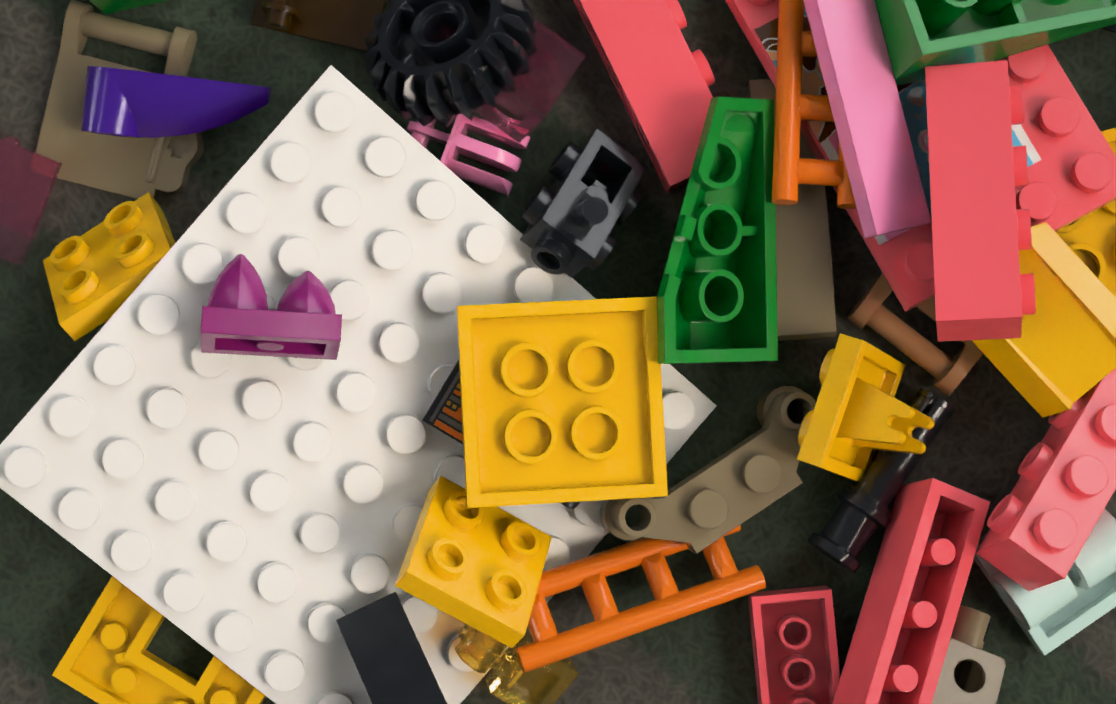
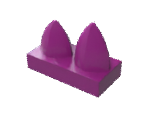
[201,254,342,360]

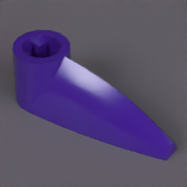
[81,66,271,138]

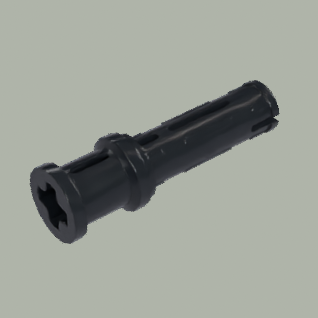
[807,388,955,573]

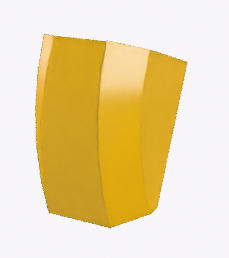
[972,222,1116,418]

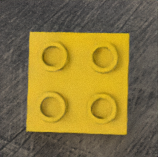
[43,192,176,341]
[797,333,934,482]
[395,476,552,648]

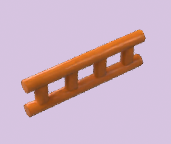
[772,0,857,209]
[515,525,766,673]

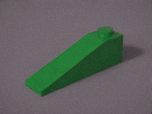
[875,0,1116,86]
[657,97,778,364]

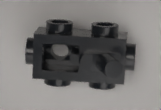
[520,129,647,278]

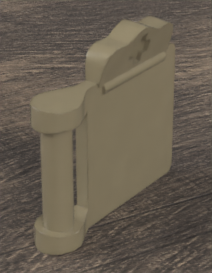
[33,0,204,199]

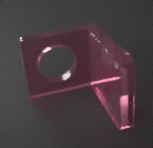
[475,20,585,143]

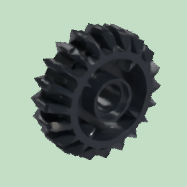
[363,0,537,127]

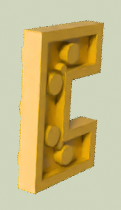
[52,576,266,704]

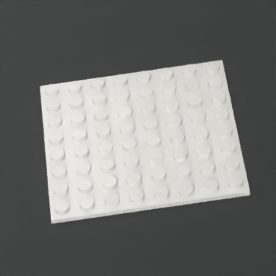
[0,65,717,704]

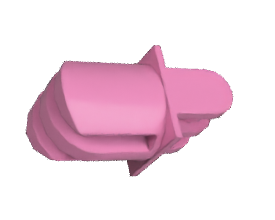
[407,114,530,196]

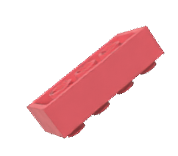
[747,585,840,704]

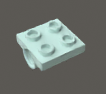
[974,509,1116,656]

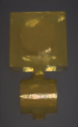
[455,624,579,704]

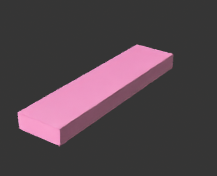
[803,0,932,239]

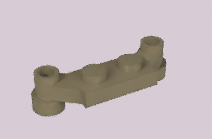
[600,385,816,554]

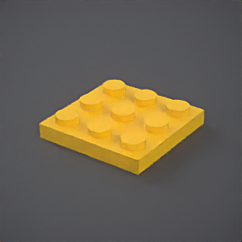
[456,296,668,508]

